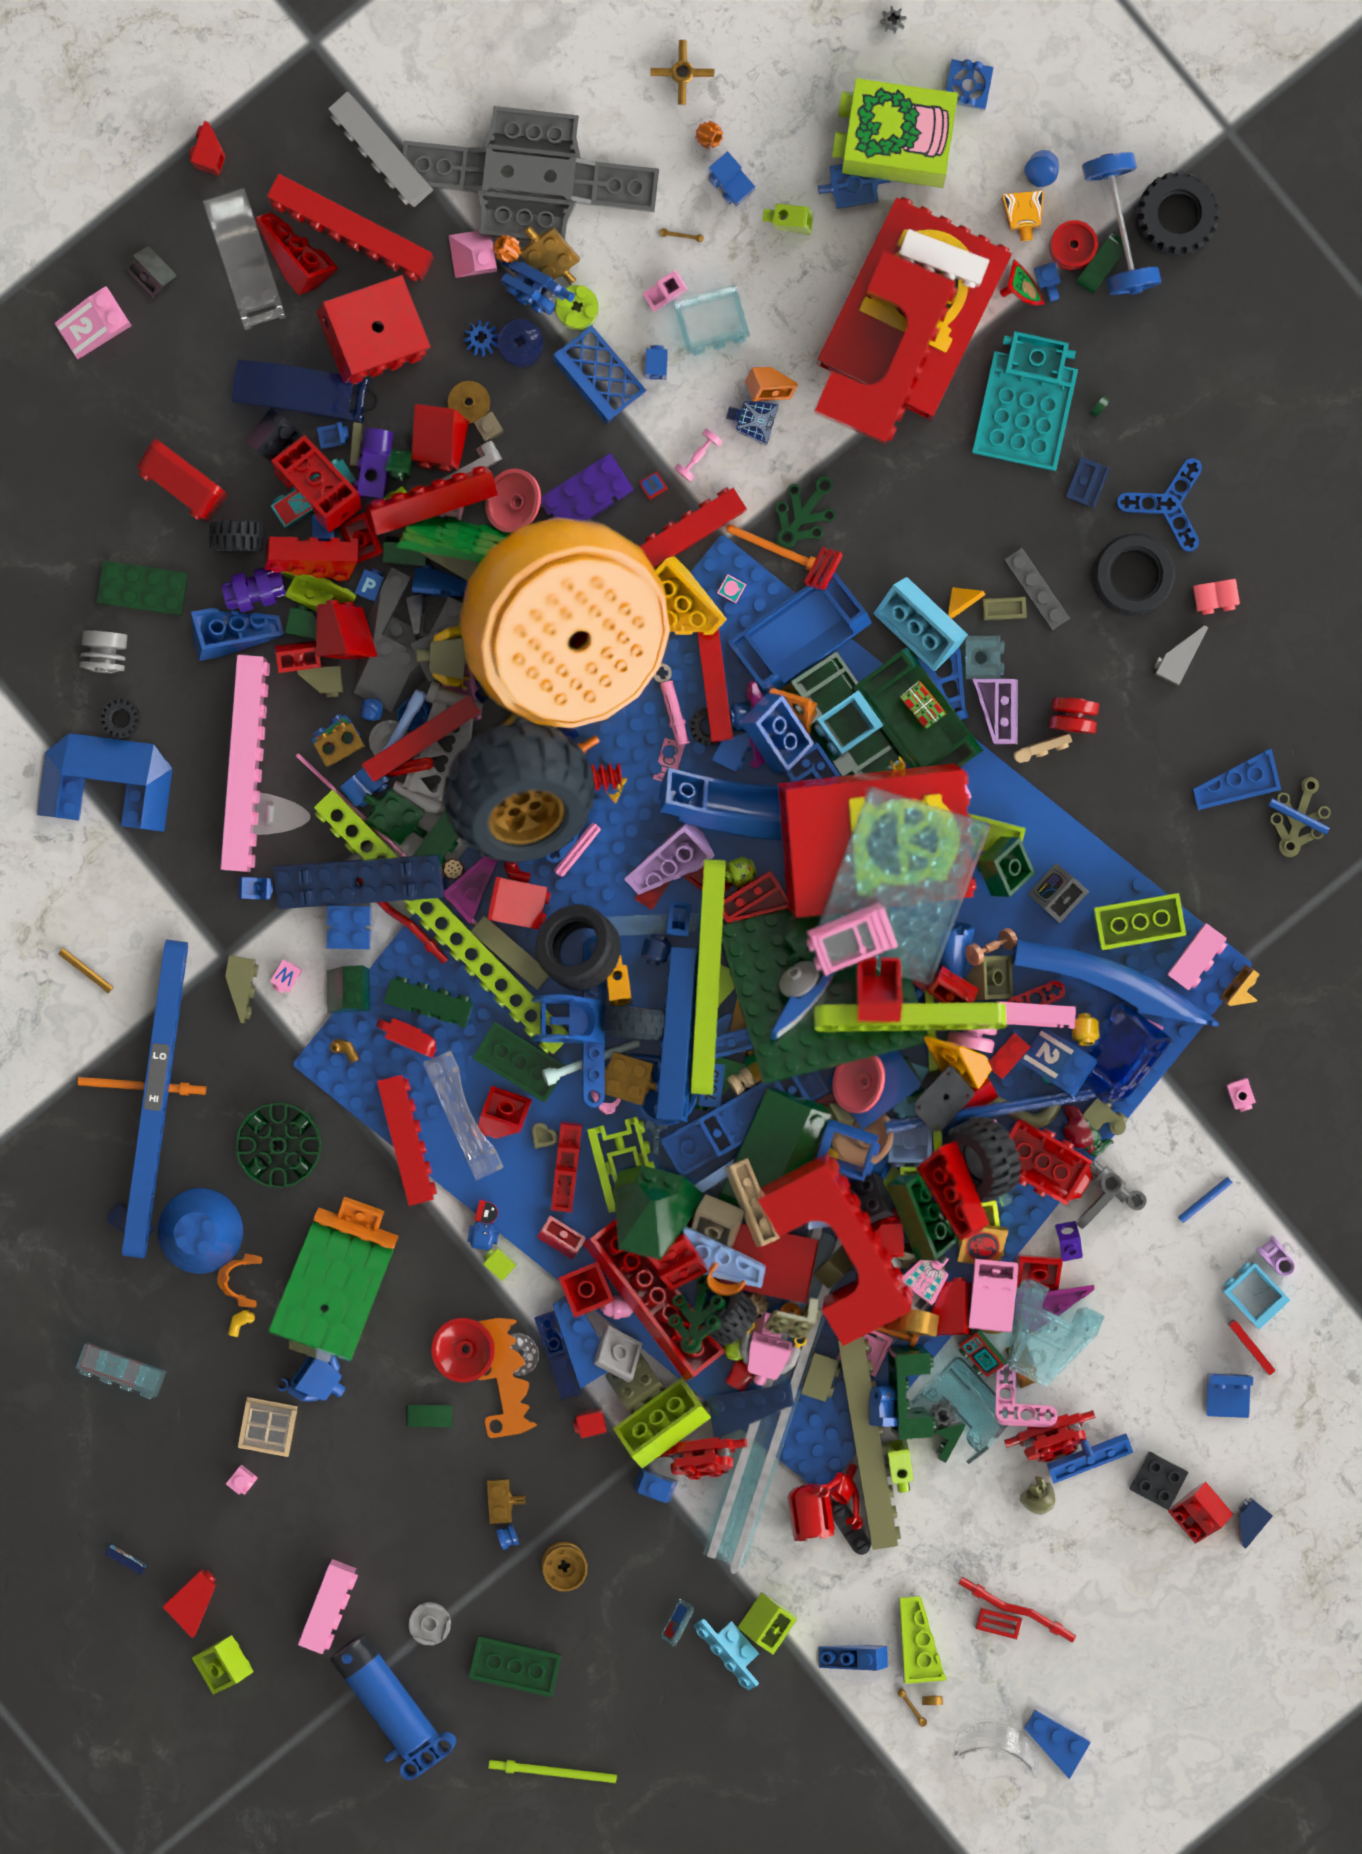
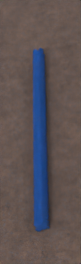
[884,1087,1097,1134]

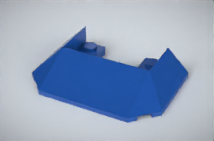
[37,733,173,832]

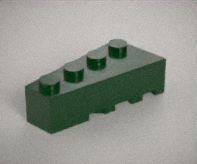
[384,975,474,1028]
[887,1174,959,1260]

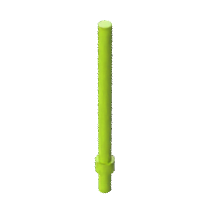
[489,1760,617,1783]

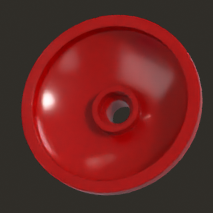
[431,1318,495,1382]

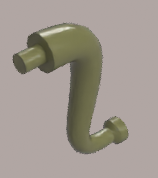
[967,1092,1061,1128]

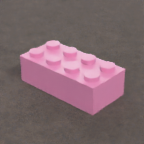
[298,1559,358,1654]

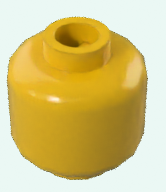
[1071,1013,1100,1046]

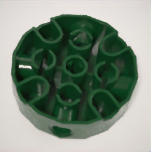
[235,1102,323,1188]

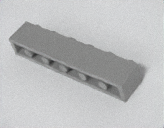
[328,92,433,207]

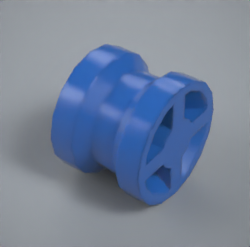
[496,1524,520,1550]

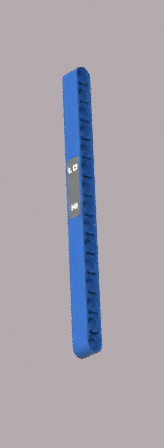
[122,939,188,1258]

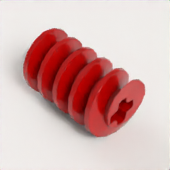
[591,763,622,791]

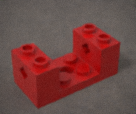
[271,435,362,533]

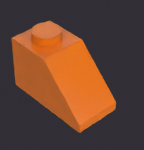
[745,367,798,401]

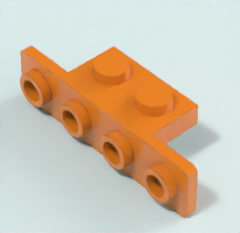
[313,1197,399,1249]

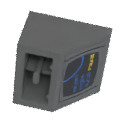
[1027,863,1089,923]

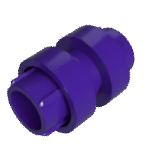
[222,567,286,613]

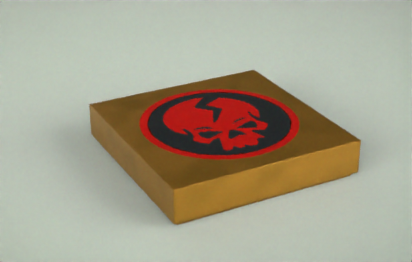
[957,1225,1008,1264]

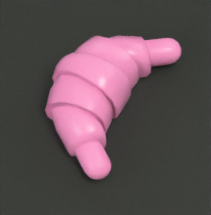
[600,1295,633,1320]

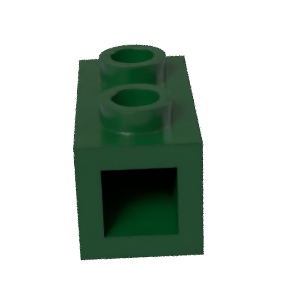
[383,536,431,566]

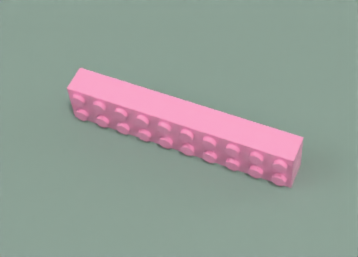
[221,655,270,872]

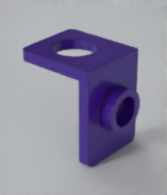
[1055,1221,1083,1262]

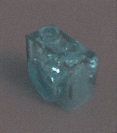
[965,636,1004,680]

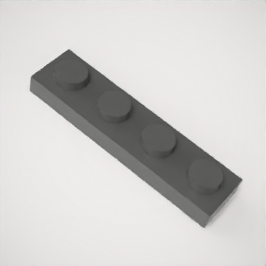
[1004,548,1070,631]

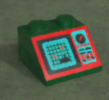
[958,1329,1007,1378]

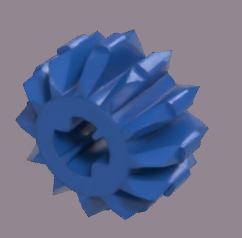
[463,320,500,357]

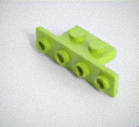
[281,572,356,612]

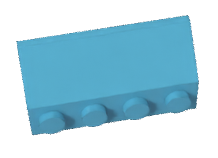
[873,577,968,671]

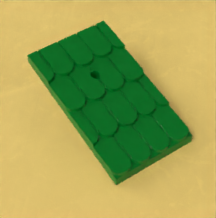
[397,516,512,581]
[269,1221,394,1363]

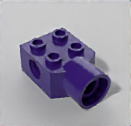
[354,428,394,501]

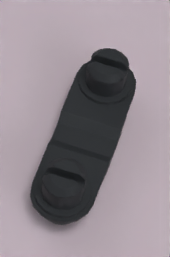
[831,1500,871,1555]

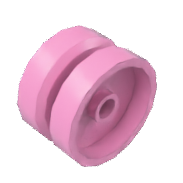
[947,1029,998,1053]

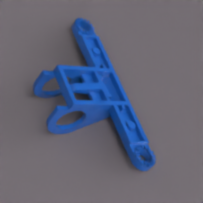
[531,937,605,1108]

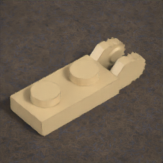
[1013,733,1073,763]

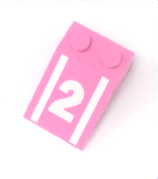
[55,286,132,360]

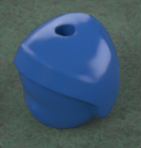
[360,698,383,721]

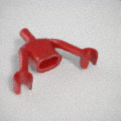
[812,1464,863,1530]

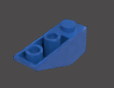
[818,1645,888,1671]

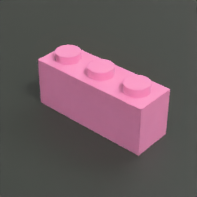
[1166,923,1227,990]

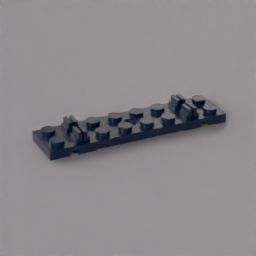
[273,854,444,909]

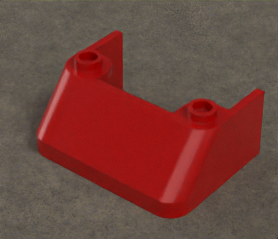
[137,438,229,522]

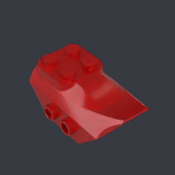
[1009,1118,1093,1206]

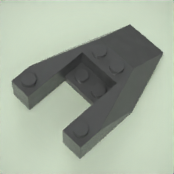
[354,567,462,712]

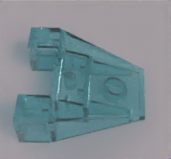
[1008,1279,1105,1386]

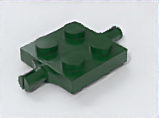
[363,787,428,845]
[784,913,845,967]

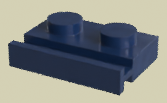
[1065,457,1110,509]

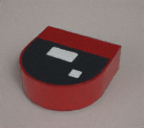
[474,1199,498,1224]

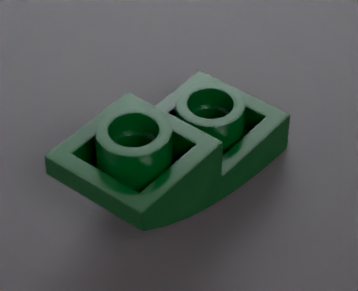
[406,1405,453,1428]

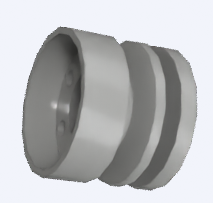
[79,630,127,673]

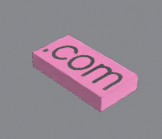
[653,738,685,781]

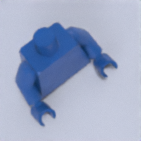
[277,1355,345,1402]

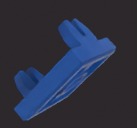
[946,59,994,110]

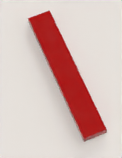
[697,628,733,743]
[362,694,481,782]

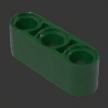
[1076,232,1130,294]

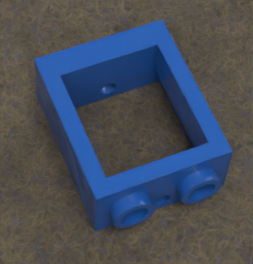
[816,1119,881,1181]

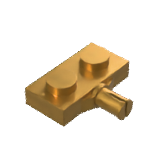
[487,1479,526,1524]

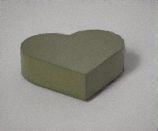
[532,1123,558,1149]

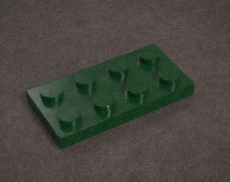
[97,560,188,616]
[473,1022,566,1103]
[469,1635,562,1697]

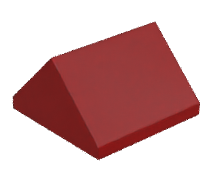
[339,512,383,565]
[1016,1254,1063,1290]
[558,1261,614,1318]

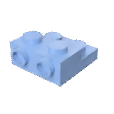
[888,1119,932,1167]

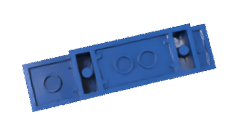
[660,1071,830,1176]

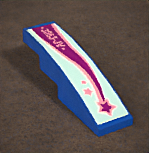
[771,971,835,1040]

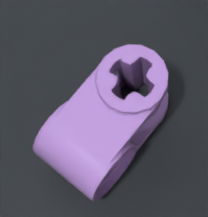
[1256,1235,1295,1276]

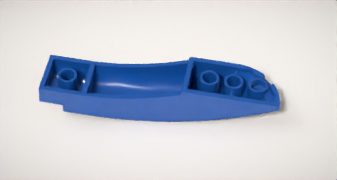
[659,767,877,842]
[1012,940,1219,1027]

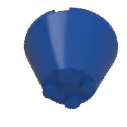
[158,1188,243,1274]

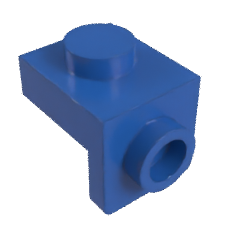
[317,422,349,450]
[238,877,273,900]

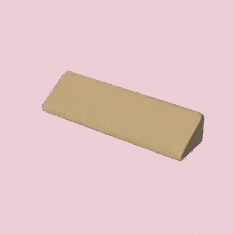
[724,1158,780,1247]

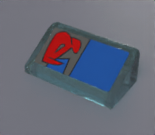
[661,1600,695,1647]

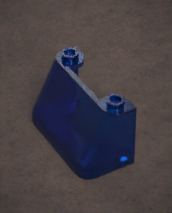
[1084,1004,1172,1103]

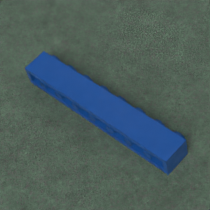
[654,947,699,1122]

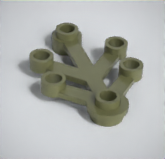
[1270,777,1331,857]

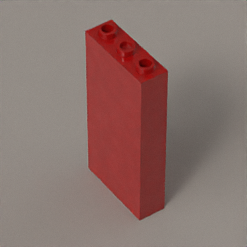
[687,1216,820,1303]

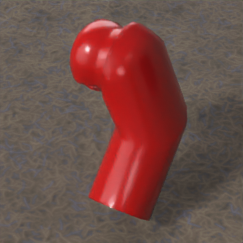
[504,861,531,883]

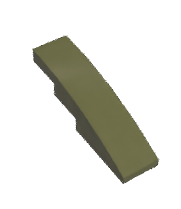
[471,916,550,990]

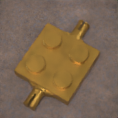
[520,226,580,285]
[605,1051,657,1105]

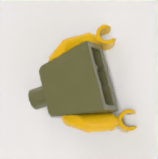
[416,624,470,689]

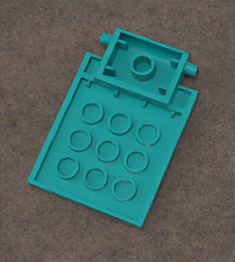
[972,331,1078,471]

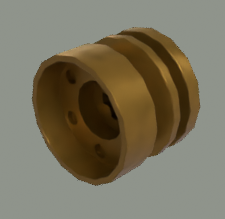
[541,1541,587,1591]

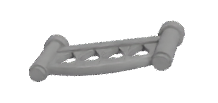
[393,681,484,815]

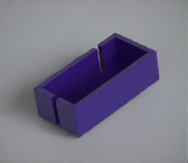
[540,453,634,521]

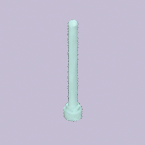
[542,1039,641,1086]

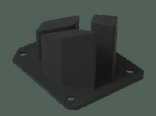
[914,1066,974,1131]

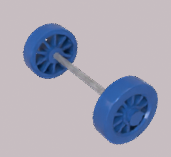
[1082,152,1162,295]

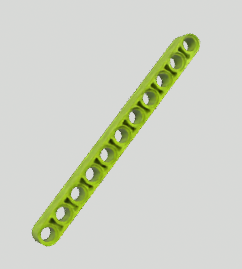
[691,859,726,1095]

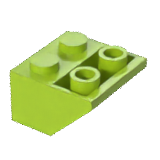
[738,1592,797,1655]

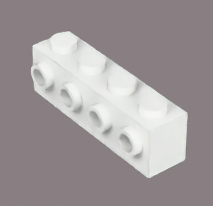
[898,229,989,288]

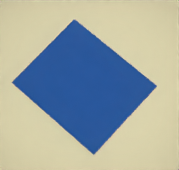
[827,1050,921,1130]

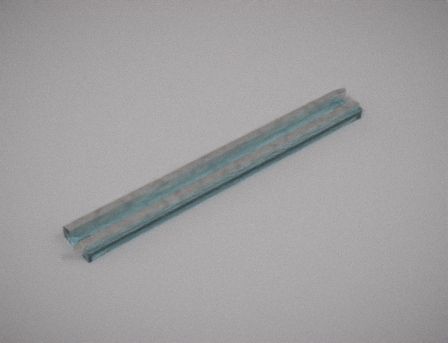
[703,1228,842,1574]

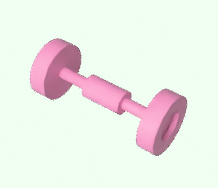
[674,428,723,482]

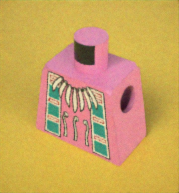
[902,1254,949,1305]

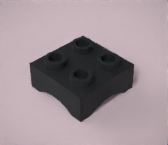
[849,1173,894,1223]
[1129,1451,1189,1510]

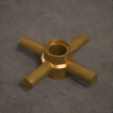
[650,40,715,105]

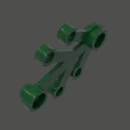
[776,476,836,548]
[668,1275,726,1354]

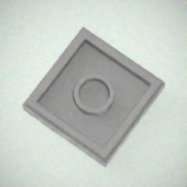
[593,1325,643,1382]

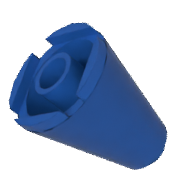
[932,922,975,978]

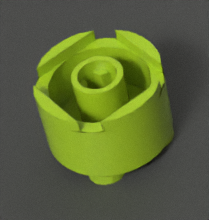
[556,285,599,331]

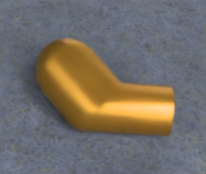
[330,1039,360,1064]

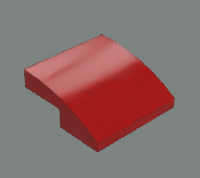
[648,1234,708,1291]

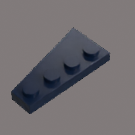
[708,1384,794,1439]

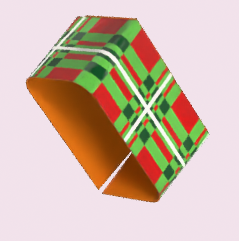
[901,680,946,728]

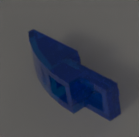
[534,1311,582,1400]

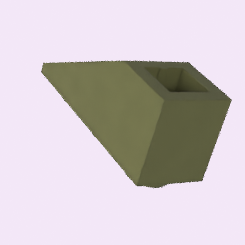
[225,955,259,1023]

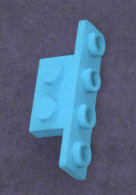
[693,1619,759,1690]

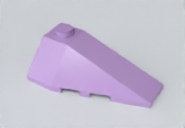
[624,823,715,895]

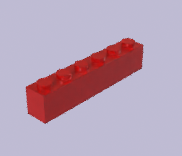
[366,466,498,535]
[636,487,747,569]
[377,1074,437,1206]

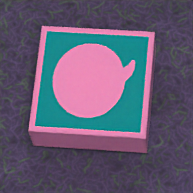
[717,574,746,604]

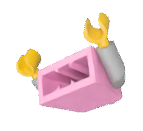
[740,1322,807,1385]

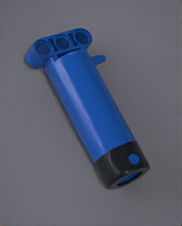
[330,1634,456,1780]

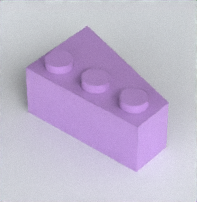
[973,679,1018,744]

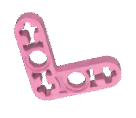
[995,1363,1058,1428]

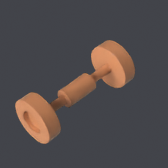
[965,928,1018,966]

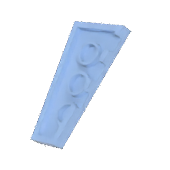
[683,1226,766,1288]

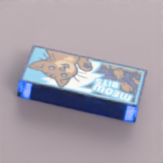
[105,1544,148,1575]

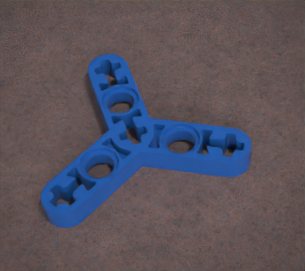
[1116,458,1202,552]

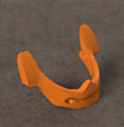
[217,1253,262,1308]

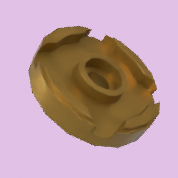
[448,381,490,424]

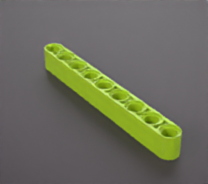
[814,1003,1007,1032]

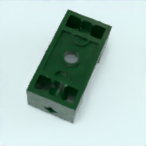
[888,1344,936,1440]

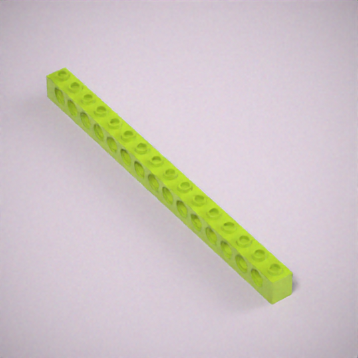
[314,790,568,1054]

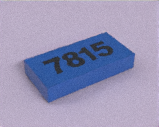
[699,1064,725,1108]

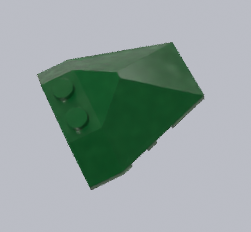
[614,1165,702,1260]

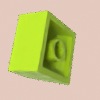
[192,1635,253,1694]

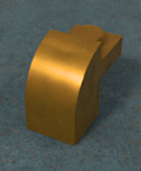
[887,1309,939,1337]

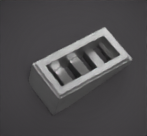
[406,594,425,640]

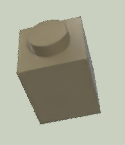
[474,412,504,443]

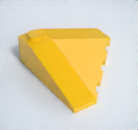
[655,556,727,635]

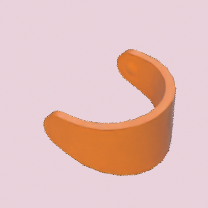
[708,1262,746,1296]

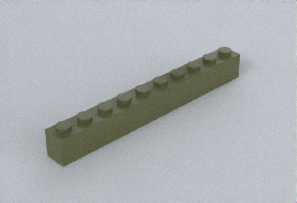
[837,1336,901,1550]

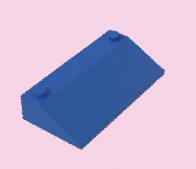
[727,572,872,695]

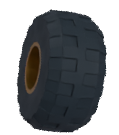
[602,1005,666,1040]

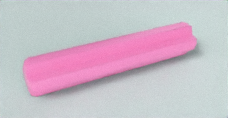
[554,823,601,877]

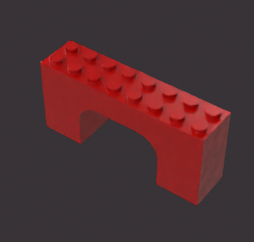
[814,251,958,445]
[757,1153,914,1346]

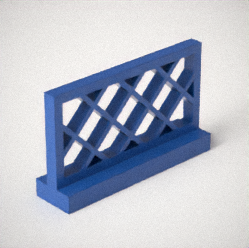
[551,325,646,424]

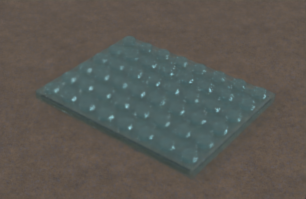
[818,786,991,985]

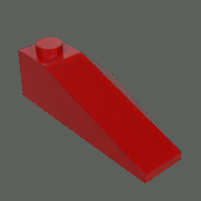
[255,212,338,295]

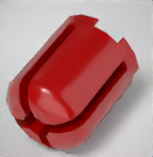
[787,1484,835,1541]

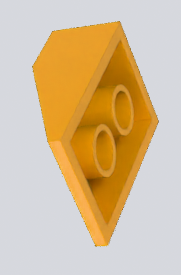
[924,1036,992,1089]

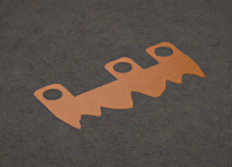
[478,1318,537,1438]

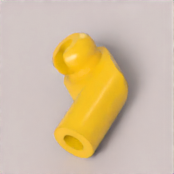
[228,1310,255,1337]

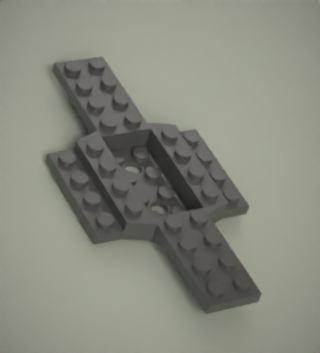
[403,106,659,240]

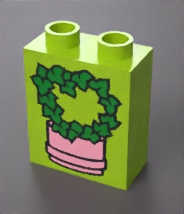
[832,78,958,188]

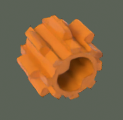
[695,120,724,149]
[493,235,521,263]

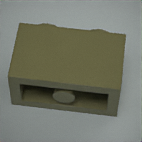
[801,1351,841,1402]

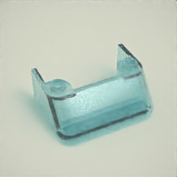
[910,1357,1011,1464]

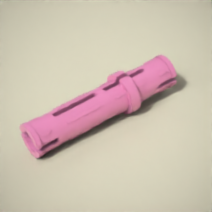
[660,681,690,746]

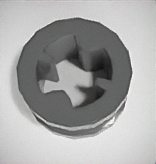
[1127,1191,1147,1210]

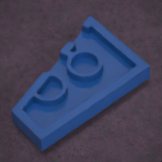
[1024,1709,1091,1780]

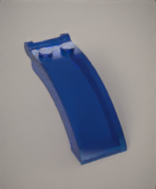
[232,360,370,422]

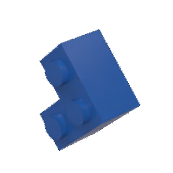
[708,151,756,206]
[785,742,840,782]

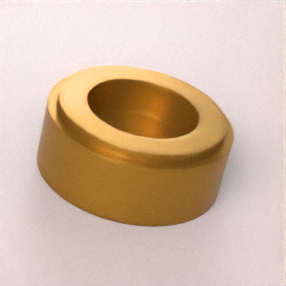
[922,1695,943,1705]

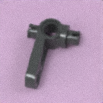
[1076,1161,1131,1229]

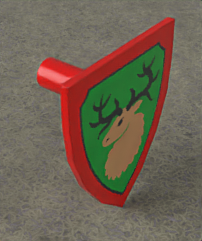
[1000,259,1045,306]

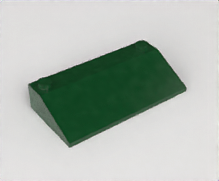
[852,647,984,768]
[781,652,905,776]
[717,1087,831,1209]

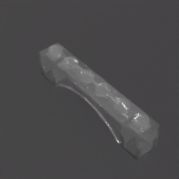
[423,1051,504,1180]

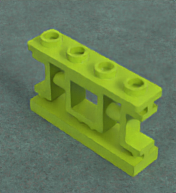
[587,1116,655,1213]

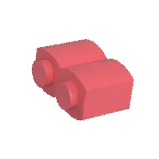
[1192,579,1240,615]

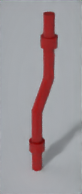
[356,877,449,964]
[958,1577,1076,1643]

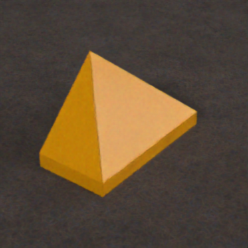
[948,587,986,619]

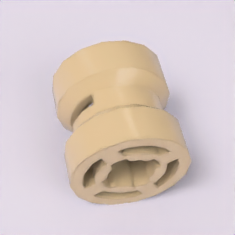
[727,1067,756,1096]

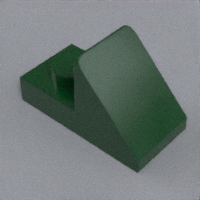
[933,1421,966,1463]

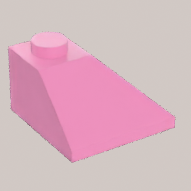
[449,230,497,278]

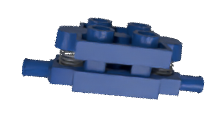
[501,261,575,315]

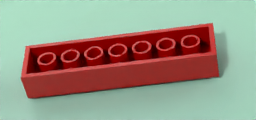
[267,174,434,282]
[583,1218,725,1381]

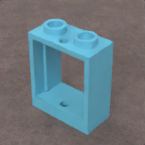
[814,690,883,757]
[1222,1262,1290,1329]

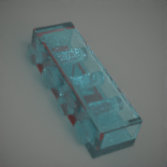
[76,1343,167,1399]

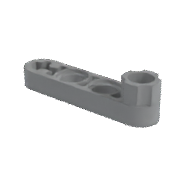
[443,440,502,480]

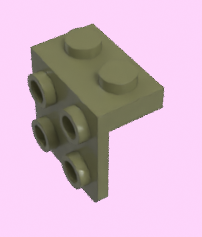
[764,1298,821,1339]
[606,1353,666,1414]

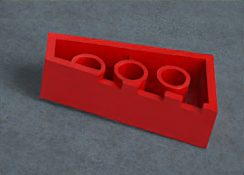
[264,537,358,581]
[916,1141,989,1241]

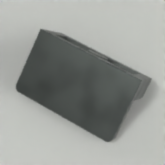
[124,246,177,299]

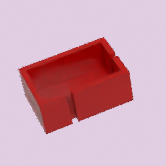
[856,957,902,1023]

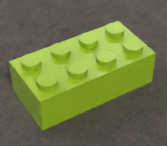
[1092,893,1186,950]
[613,1378,711,1469]

